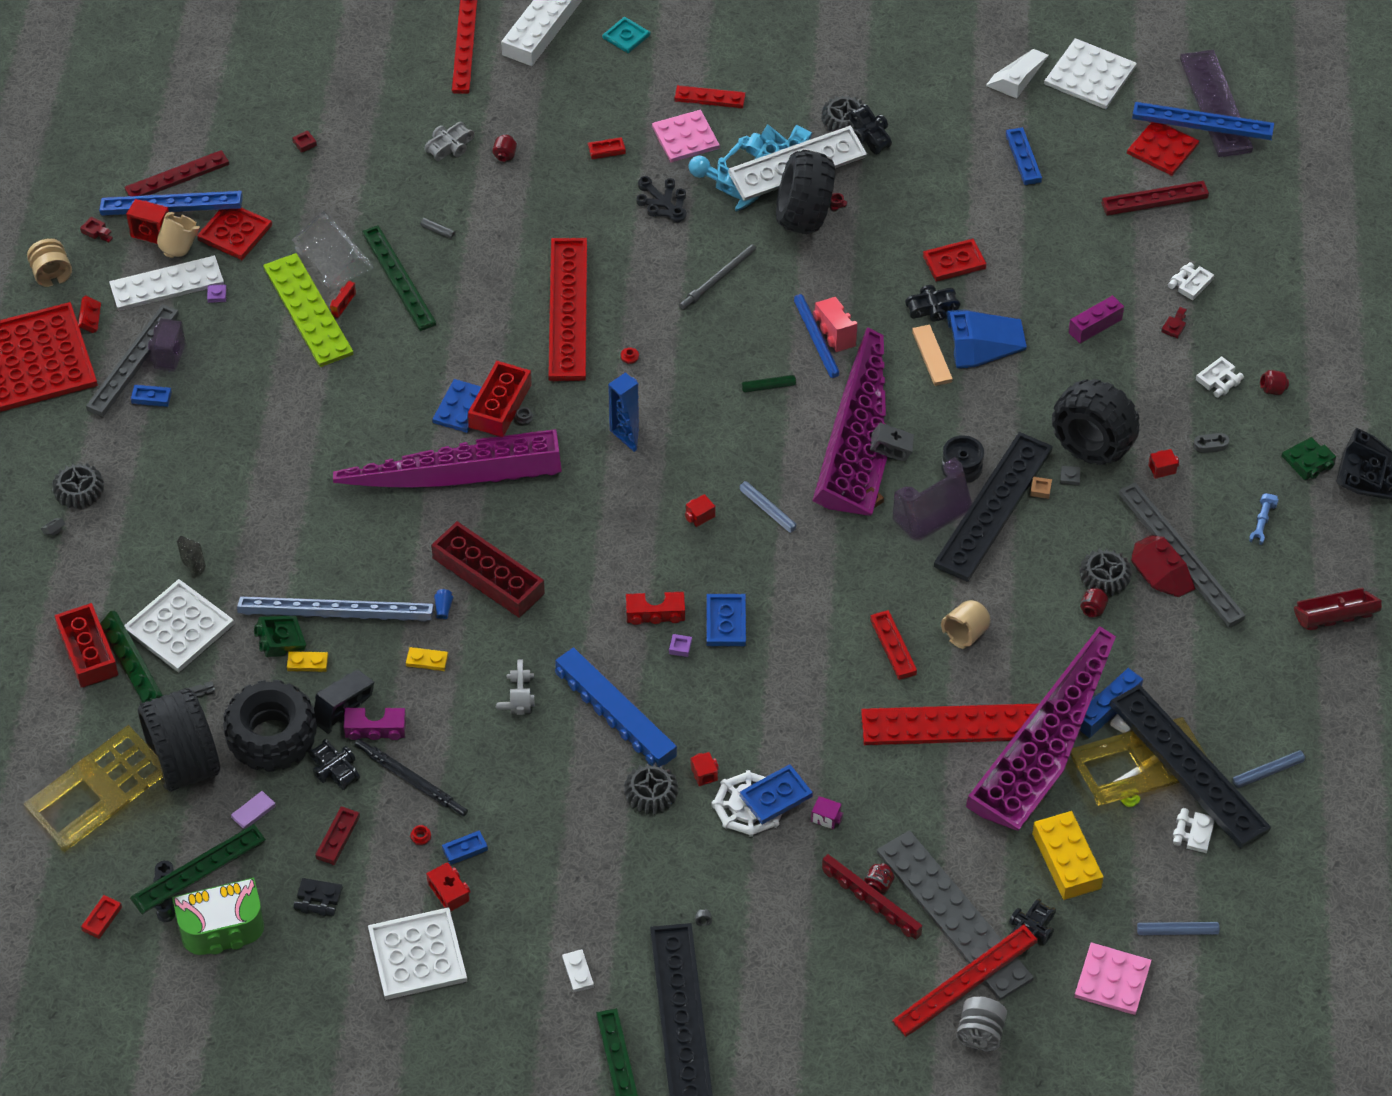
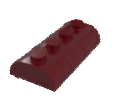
[1294,587,1382,630]

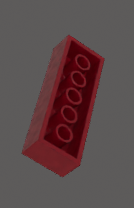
[431,521,545,618]

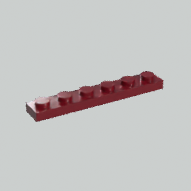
[124,150,229,196]
[1101,181,1209,216]
[822,854,922,940]

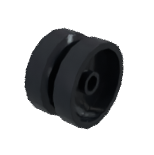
[942,435,984,484]

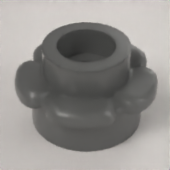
[515,407,533,424]

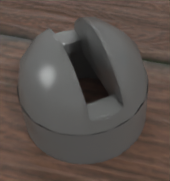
[695,909,712,926]

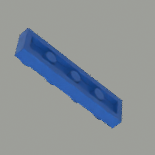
[1006,127,1042,185]

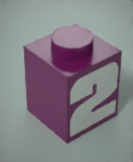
[811,796,844,829]

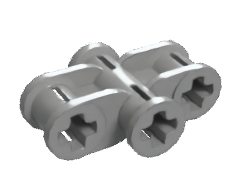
[424,122,474,161]

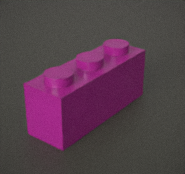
[1068,295,1124,344]

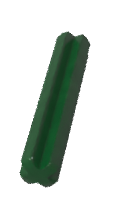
[742,375,796,392]

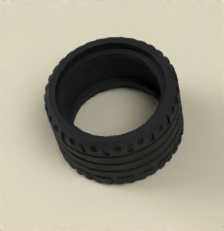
[138,688,220,792]

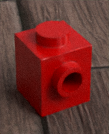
[1148,449,1179,479]
[685,494,716,527]
[691,752,719,786]

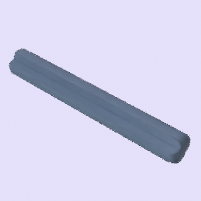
[740,481,796,533]
[1232,751,1305,788]
[1137,922,1220,935]

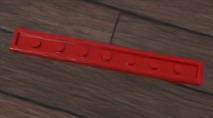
[892,925,1037,1037]

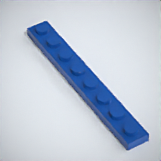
[1132,102,1274,140]
[99,191,243,215]

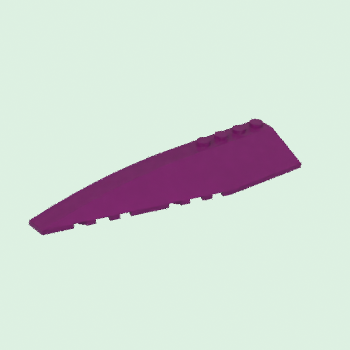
[812,327,887,516]
[333,429,562,487]
[966,626,1116,831]

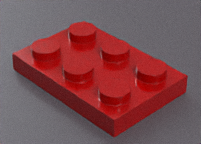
[923,239,987,282]

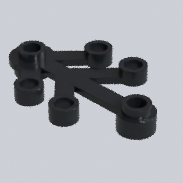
[637,176,687,222]

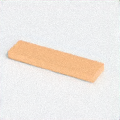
[912,325,952,386]

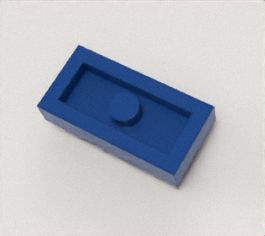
[131,385,172,407]
[442,830,488,865]

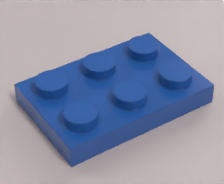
[432,379,482,433]
[707,594,746,646]
[739,764,813,825]

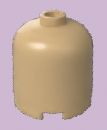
[157,212,200,258]
[941,600,990,649]

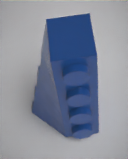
[608,372,639,452]
[1080,668,1143,738]

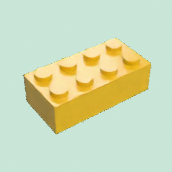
[1032,811,1103,900]

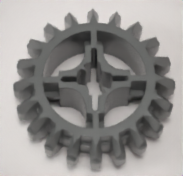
[821,95,866,132]
[52,462,104,509]
[1079,548,1132,596]
[624,762,678,814]

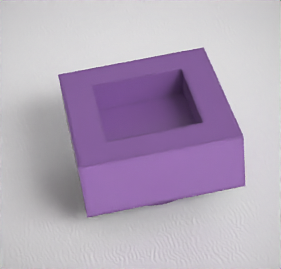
[207,285,227,303]
[669,634,692,657]

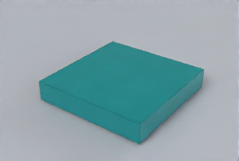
[602,16,650,53]

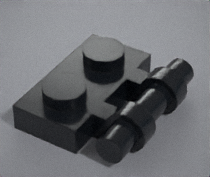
[293,878,343,916]

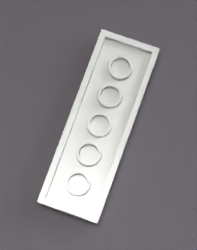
[109,256,224,311]

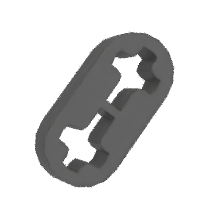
[1194,433,1229,453]

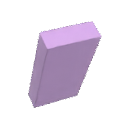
[231,791,276,829]

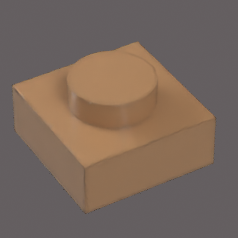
[1030,477,1052,499]

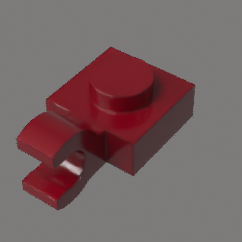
[80,217,113,243]
[1161,307,1187,339]

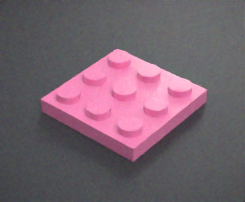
[652,110,720,162]
[1074,943,1151,1015]

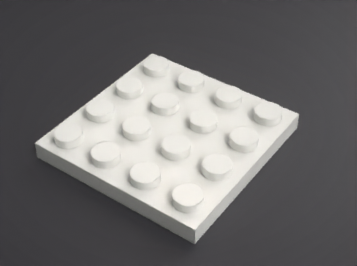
[1044,38,1137,109]
[124,579,234,673]
[368,907,467,1000]

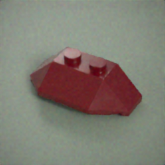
[1131,535,1195,597]

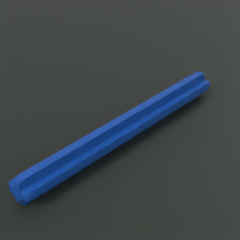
[794,294,839,378]

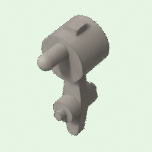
[496,659,535,715]

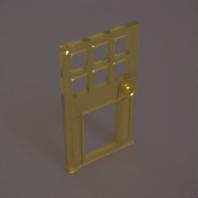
[1070,717,1213,806]
[24,725,163,852]

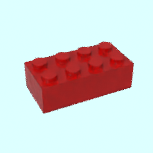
[468,361,531,437]
[54,603,119,688]

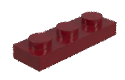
[315,806,360,865]

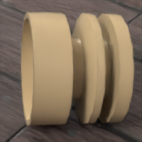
[27,238,72,287]

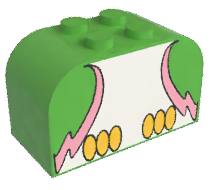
[172,878,264,955]

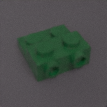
[1281,437,1336,481]
[254,616,307,657]

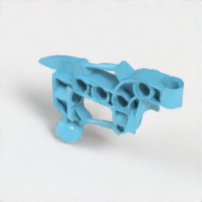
[688,124,812,211]

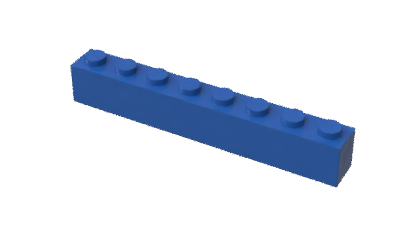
[555,647,677,767]

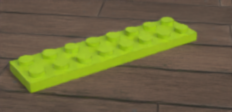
[263,253,354,367]

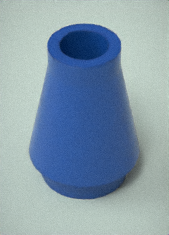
[434,589,453,619]

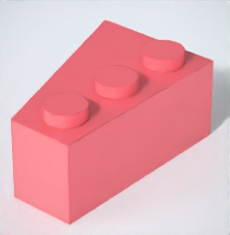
[813,297,857,352]

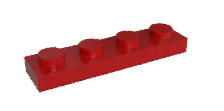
[675,85,745,108]
[870,610,917,680]

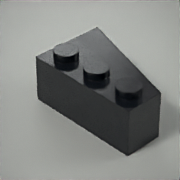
[314,669,375,734]

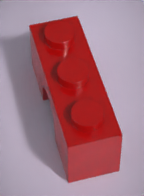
[626,592,685,625]

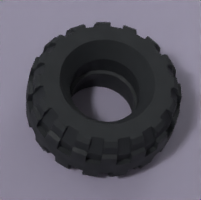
[776,150,835,234]
[1052,379,1140,465]
[223,680,317,772]

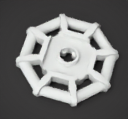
[712,770,782,837]

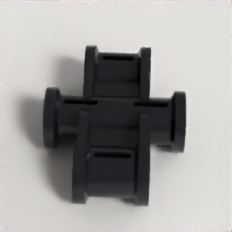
[849,104,892,154]
[905,285,961,322]
[308,739,360,790]
[153,860,176,922]
[1009,898,1056,954]

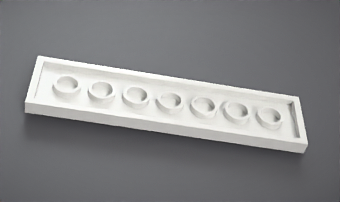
[728,125,867,201]

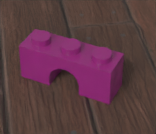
[344,708,406,740]

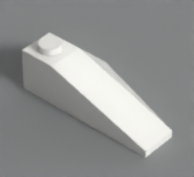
[986,49,1048,99]

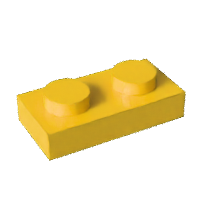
[406,647,448,671]
[287,652,328,672]

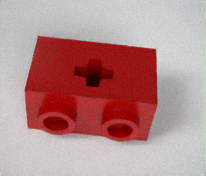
[426,862,471,912]

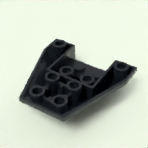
[1336,428,1392,500]

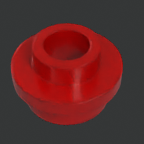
[621,348,639,364]
[411,825,431,845]

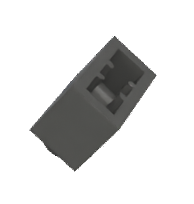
[870,423,914,461]

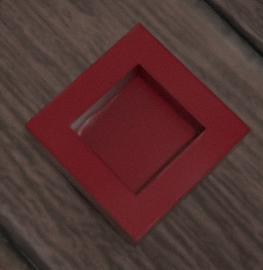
[292,130,317,153]

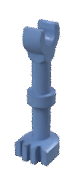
[1249,493,1278,545]

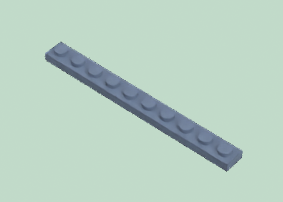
[237,597,434,621]

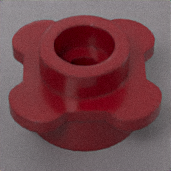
[830,193,847,211]

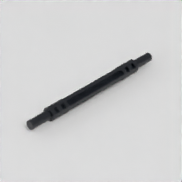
[354,738,468,816]

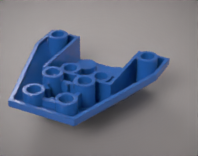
[946,310,1027,368]

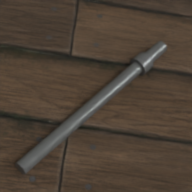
[679,244,756,310]

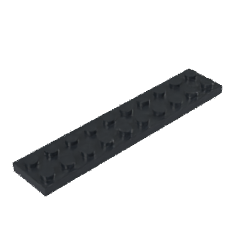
[934,432,1053,582]
[1109,684,1271,849]
[650,923,713,1096]

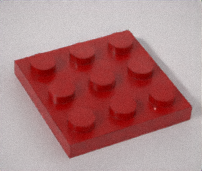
[1127,122,1199,176]
[197,207,272,260]

